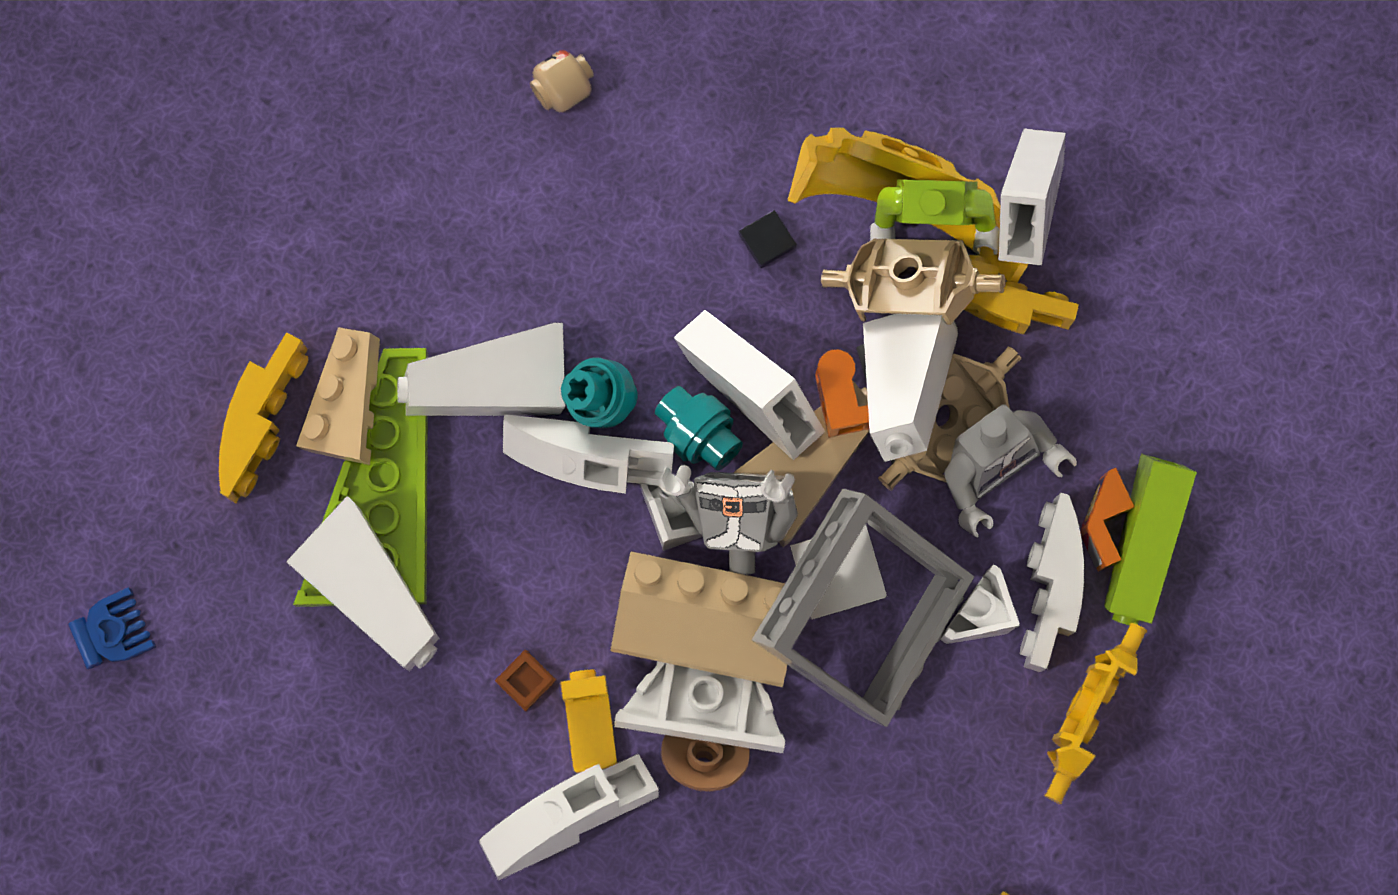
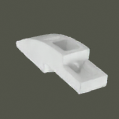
[503,414,674,494]
[1020,493,1084,672]
[479,754,659,880]

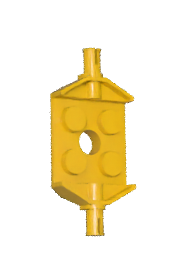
[1044,623,1147,804]

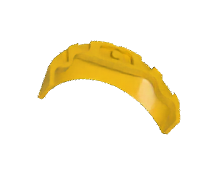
[788,128,1029,282]

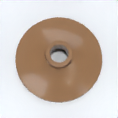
[661,735,750,791]

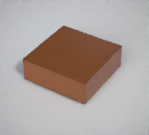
[494,649,557,712]

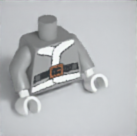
[945,404,1077,538]
[659,465,798,575]

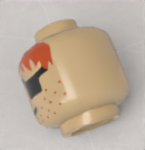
[530,50,594,113]

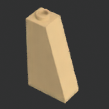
[733,381,870,547]

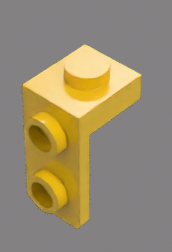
[561,669,617,773]

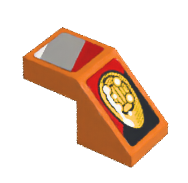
[1080,468,1134,572]

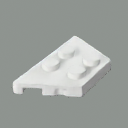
[615,661,785,753]

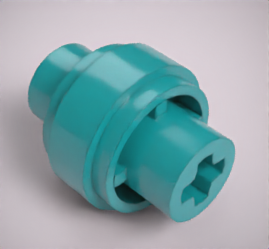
[561,358,638,428]
[655,386,743,471]

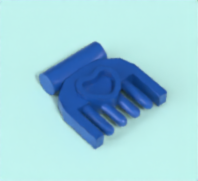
[68,587,156,669]

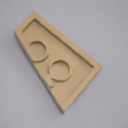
[296,327,380,465]

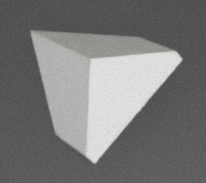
[639,483,703,551]
[940,564,1020,644]

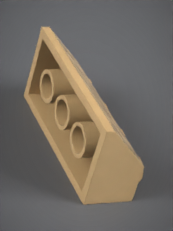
[611,551,787,687]

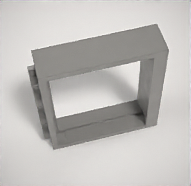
[752,489,974,727]

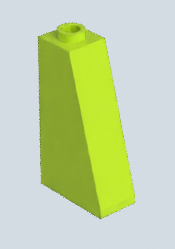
[1104,453,1197,625]

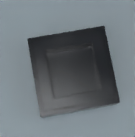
[739,210,797,269]

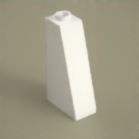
[998,129,1066,265]
[674,310,825,460]
[863,314,958,462]
[397,323,565,416]
[286,496,439,671]

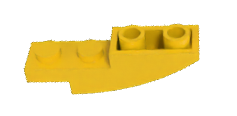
[914,255,1079,335]
[219,332,308,503]

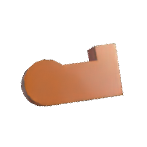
[815,349,870,438]

